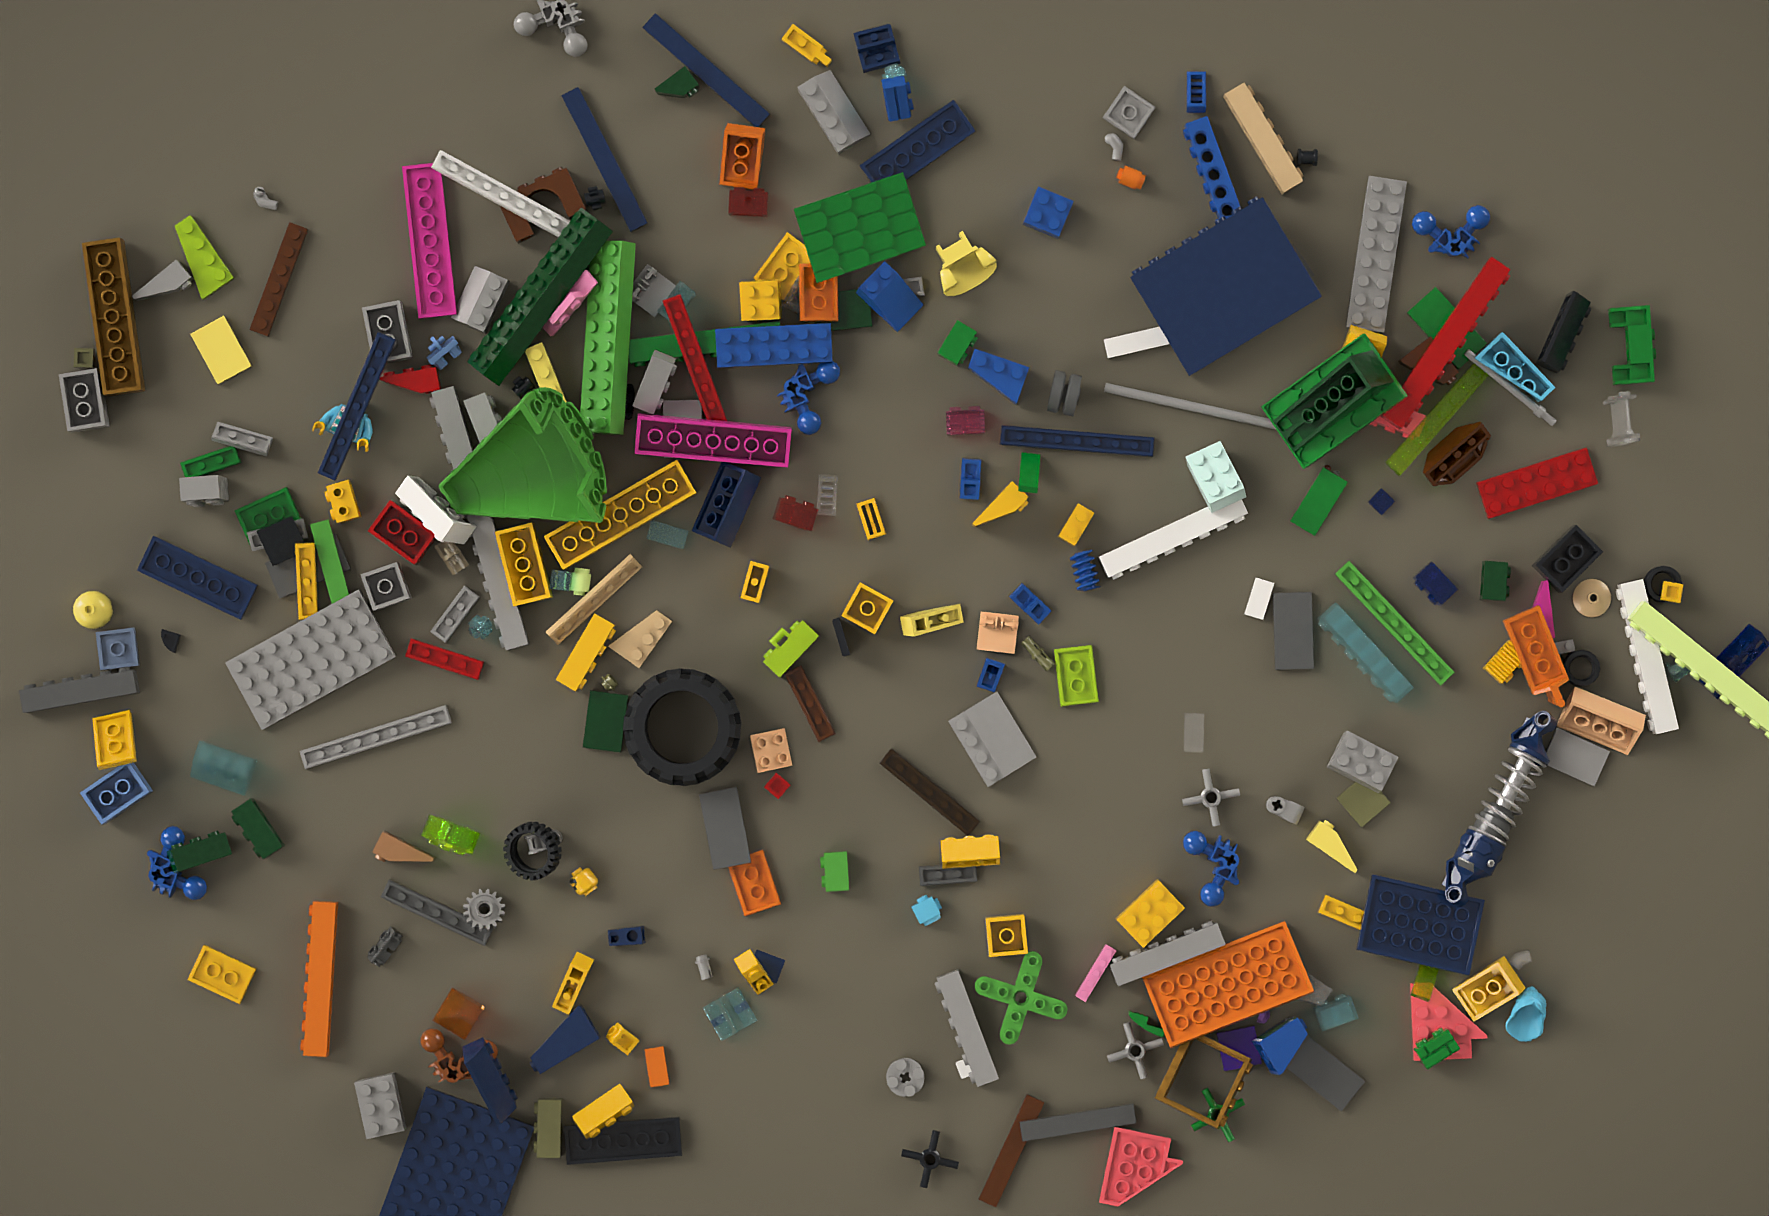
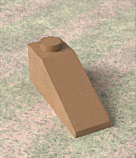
[372,831,436,862]

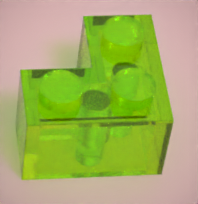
[421,814,480,856]

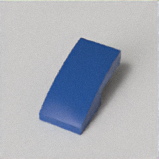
[960,458,981,500]
[1009,583,1051,625]

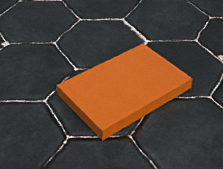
[799,263,838,322]
[728,850,781,916]

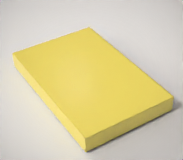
[190,316,252,385]

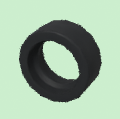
[1644,566,1682,602]
[1563,650,1600,686]

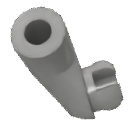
[1105,133,1123,161]
[253,187,278,210]

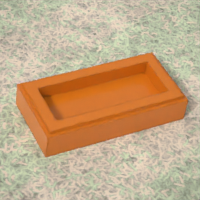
[644,1046,670,1087]

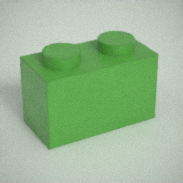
[820,851,849,892]

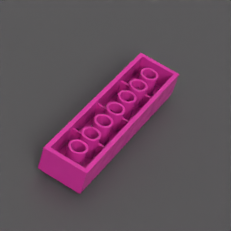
[634,413,792,468]

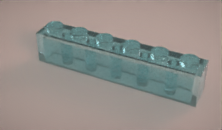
[1317,602,1414,703]

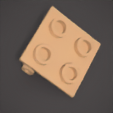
[976,611,1019,654]
[750,728,793,773]

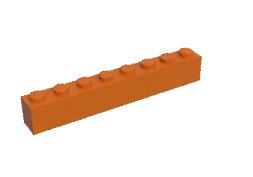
[300,900,338,1057]

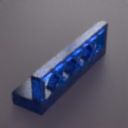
[1697,624,1769,700]

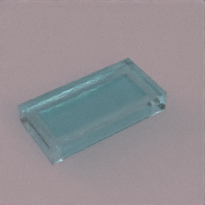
[646,520,689,549]

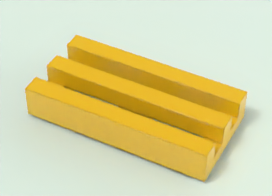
[856,498,886,540]

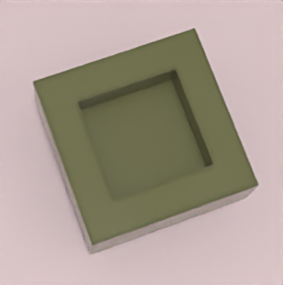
[73,348,95,368]

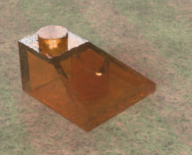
[432,987,485,1040]

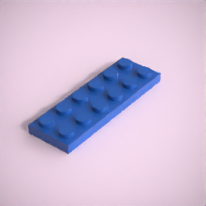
[715,323,833,368]

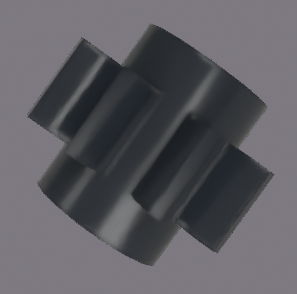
[584,186,606,211]
[512,376,535,399]

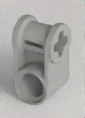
[1266,796,1305,825]
[524,830,563,855]

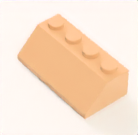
[1557,686,1646,755]

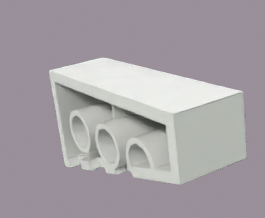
[395,475,477,544]

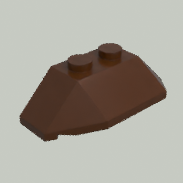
[1423,422,1491,486]

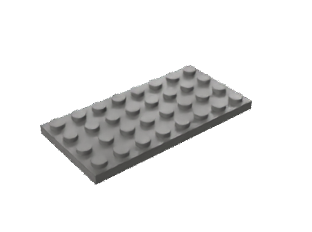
[225,589,397,730]

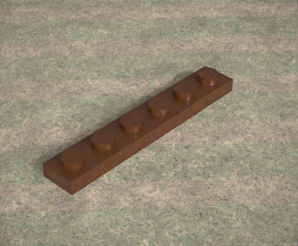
[249,222,308,337]

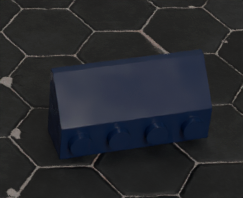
[692,462,761,548]
[462,1037,518,1126]

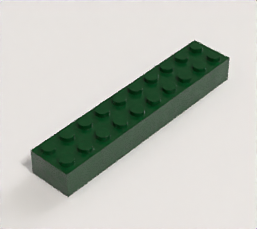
[467,208,613,386]

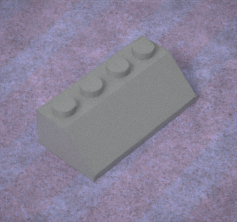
[797,70,871,155]

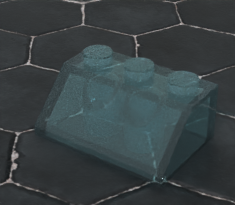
[190,741,258,796]

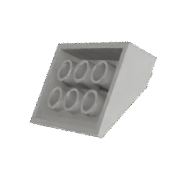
[948,692,1036,787]

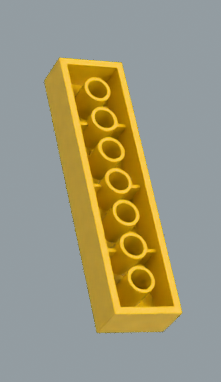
[544,460,697,570]

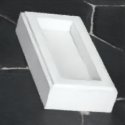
[1244,578,1274,620]

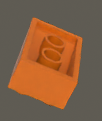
[719,123,765,190]

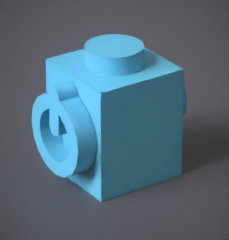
[911,895,942,926]

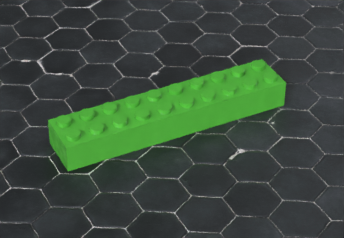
[580,241,636,435]

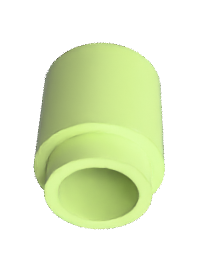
[570,568,591,596]

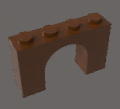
[499,167,587,244]

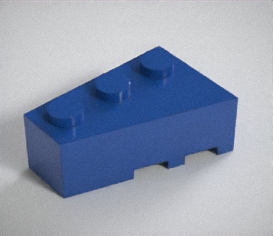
[968,349,1029,405]

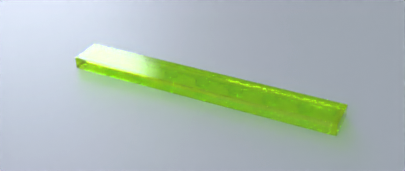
[1385,363,1489,476]

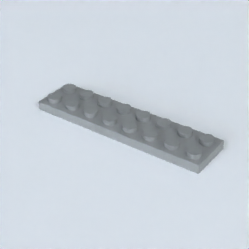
[1346,176,1407,333]

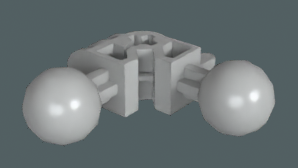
[514,0,588,57]

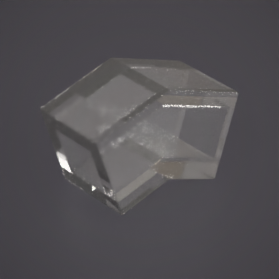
[1509,950,1532,970]

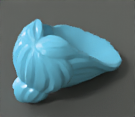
[1506,986,1547,1042]

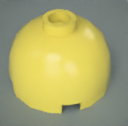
[73,591,113,629]

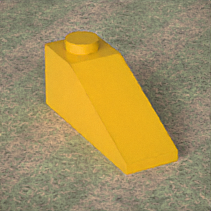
[552,952,594,1015]

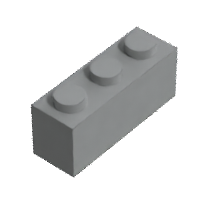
[632,350,677,415]

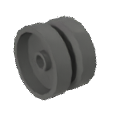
[1047,370,1082,417]

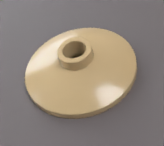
[1572,579,1611,617]

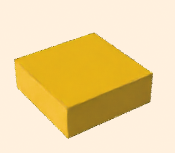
[1660,581,1684,603]

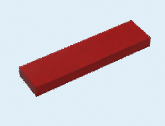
[405,638,484,680]

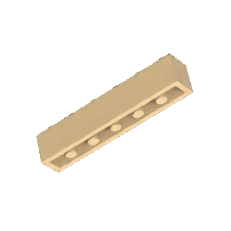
[1223,82,1304,195]

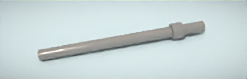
[1464,349,1557,426]

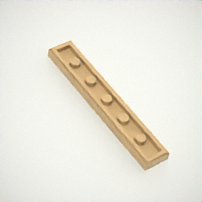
[546,554,642,645]

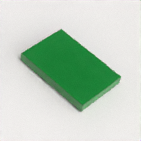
[234,487,302,545]

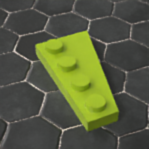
[175,215,235,300]

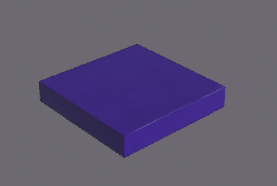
[1216,1025,1262,1071]

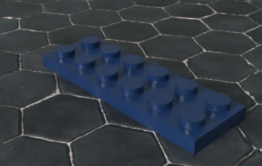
[860,100,976,182]
[137,536,258,620]

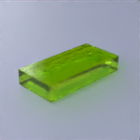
[1410,964,1439,1002]

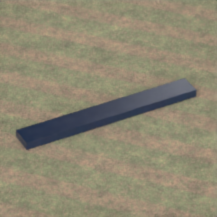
[642,13,770,127]
[561,87,648,232]
[318,332,396,481]
[1000,425,1155,457]

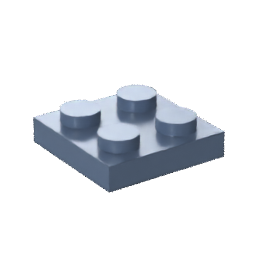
[96,627,140,670]

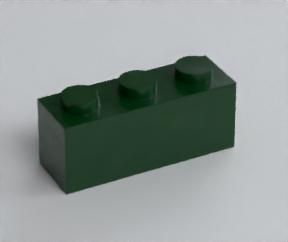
[231,798,285,859]
[167,831,232,873]

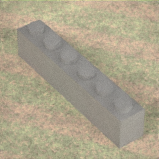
[1109,920,1226,986]
[934,969,999,1087]

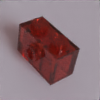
[728,187,768,217]
[772,495,818,531]

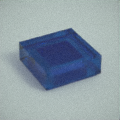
[1368,488,1395,515]

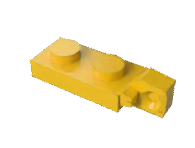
[782,24,832,67]

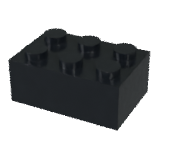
[1532,525,1603,593]

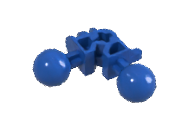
[1412,205,1490,259]
[777,361,840,435]
[147,826,207,900]
[1183,831,1239,907]

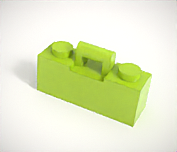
[763,620,819,678]

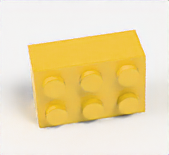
[1116,879,1185,948]

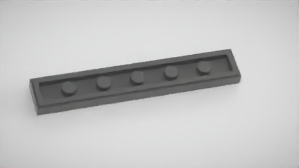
[381,880,493,946]
[1019,1103,1136,1141]

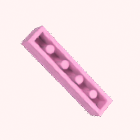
[1075,944,1116,1002]

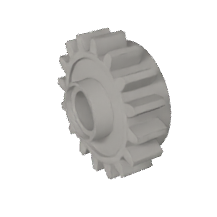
[463,889,505,932]

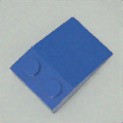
[856,261,923,332]

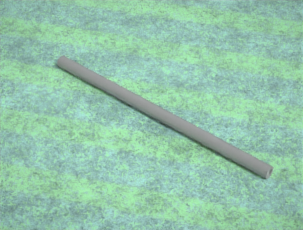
[1104,383,1276,430]

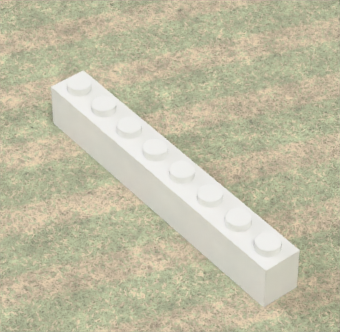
[1098,499,1248,580]
[1616,579,1679,734]

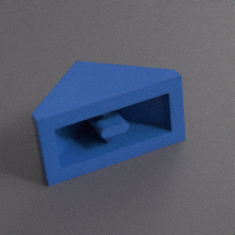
[977,658,1005,692]

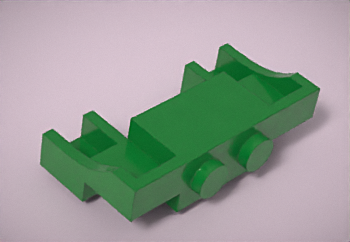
[1608,305,1656,385]

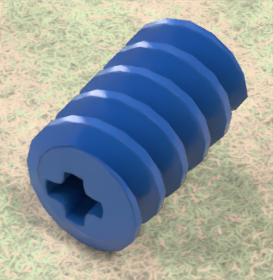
[1070,550,1101,591]

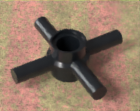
[901,1130,959,1188]

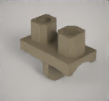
[434,541,469,576]

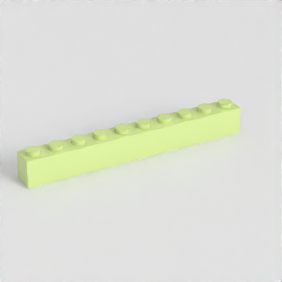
[1627,601,1769,739]

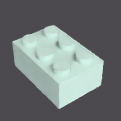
[1186,441,1246,513]

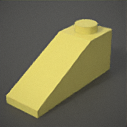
[900,604,964,636]
[1306,820,1357,873]

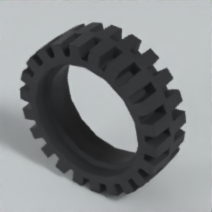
[503,822,562,880]

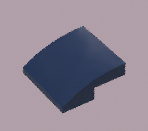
[853,24,901,73]

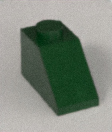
[655,66,699,98]

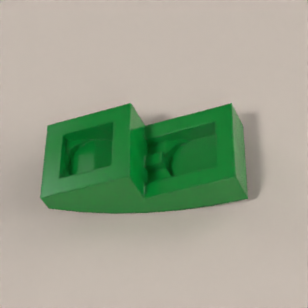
[1128,1010,1164,1037]

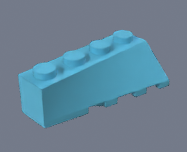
[1474,332,1556,402]

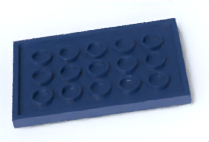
[1356,874,1485,976]

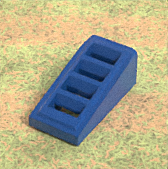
[1187,72,1206,113]

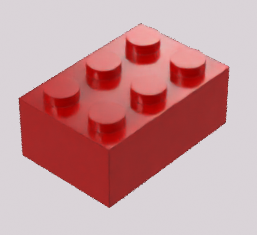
[368,500,436,565]

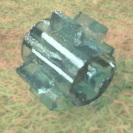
[882,63,907,79]
[468,615,492,640]

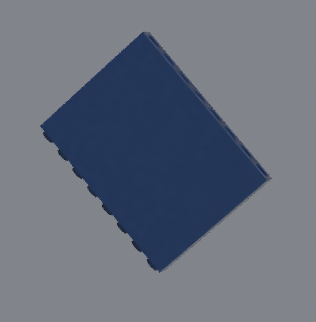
[1130,196,1322,376]

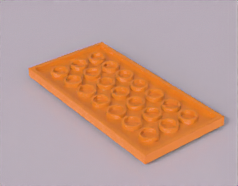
[1142,921,1314,1049]

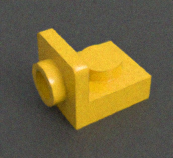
[606,1022,640,1056]

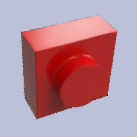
[764,773,791,799]

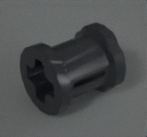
[1297,149,1318,166]

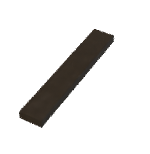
[879,748,980,836]

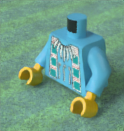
[312,404,373,452]

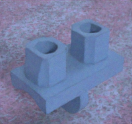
[426,336,462,370]

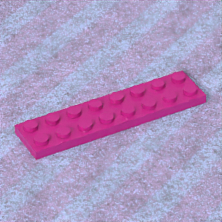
[402,163,457,319]

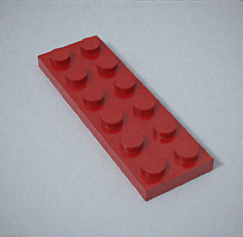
[1476,447,1598,519]

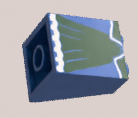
[1251,1017,1308,1075]

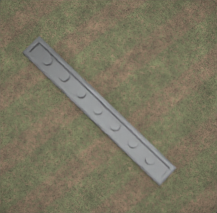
[299,705,452,769]

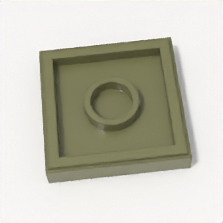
[1336,782,1391,828]

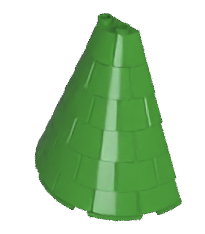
[439,387,607,523]

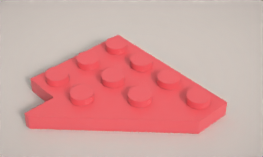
[1410,983,1487,1061]
[1099,1127,1183,1206]

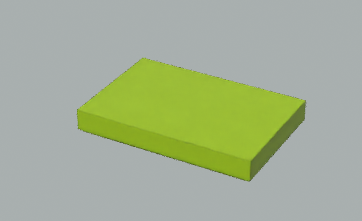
[1054,645,1099,707]

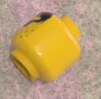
[570,867,598,897]

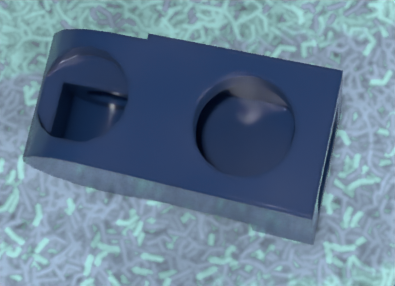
[608,926,646,946]

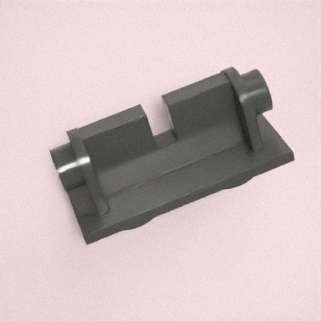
[367,926,403,967]

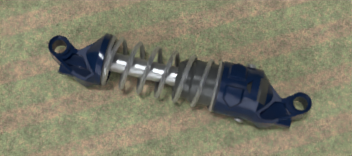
[1442,711,1557,907]

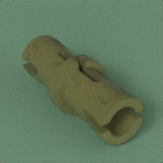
[1020,636,1055,672]

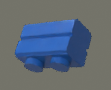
[881,76,914,122]

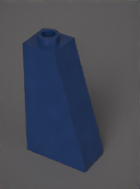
[530,1004,601,1074]

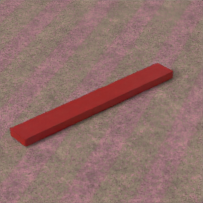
[662,294,727,421]

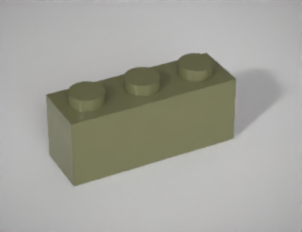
[534,1098,562,1158]

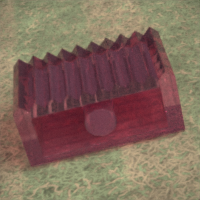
[946,406,985,435]

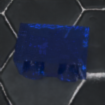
[1413,561,1458,605]

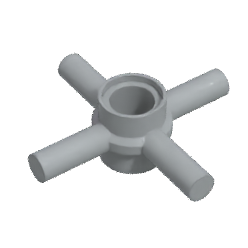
[1182,768,1240,826]
[1107,1022,1164,1079]

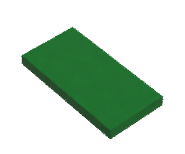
[1407,287,1487,369]

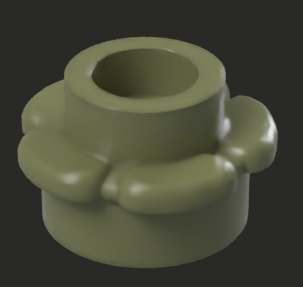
[601,673,619,691]

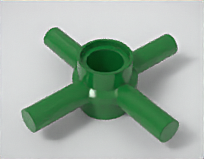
[1191,1087,1245,1142]

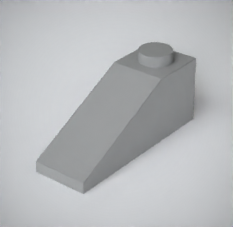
[132,260,194,301]

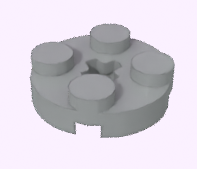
[886,1058,925,1097]

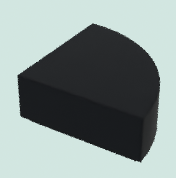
[161,629,181,653]

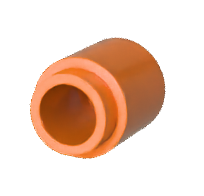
[1116,165,1146,190]

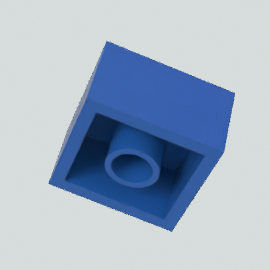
[1023,187,1074,239]

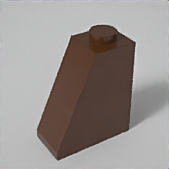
[1398,336,1459,386]

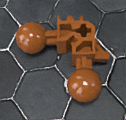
[420,1029,498,1083]

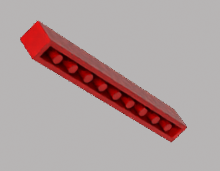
[1381,257,1511,430]

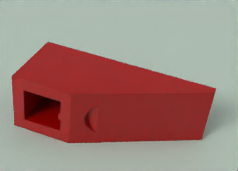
[379,365,441,394]

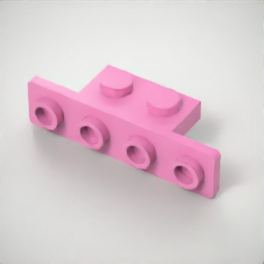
[542,270,598,336]

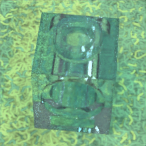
[550,570,572,592]

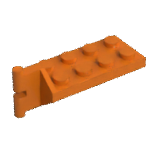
[1503,605,1569,707]

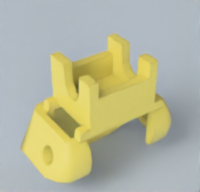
[936,231,997,296]

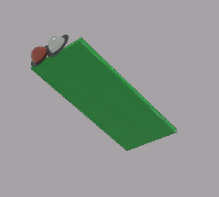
[1290,465,1348,536]

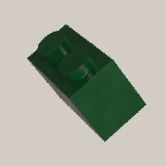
[1480,561,1511,601]

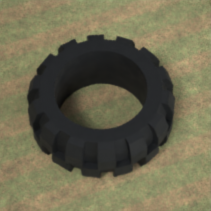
[623,668,742,786]

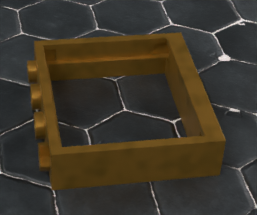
[1155,1036,1253,1130]

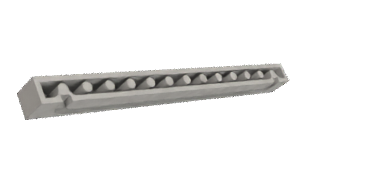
[430,386,530,651]

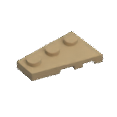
[608,610,673,668]

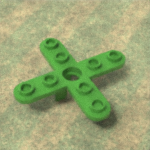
[975,951,1068,1044]

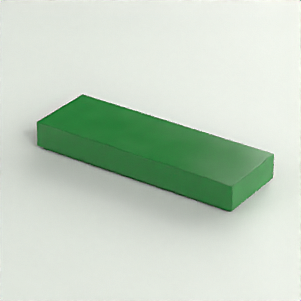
[180,446,242,477]
[1018,452,1041,493]

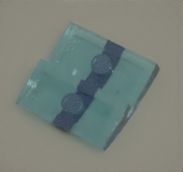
[703,987,757,1041]

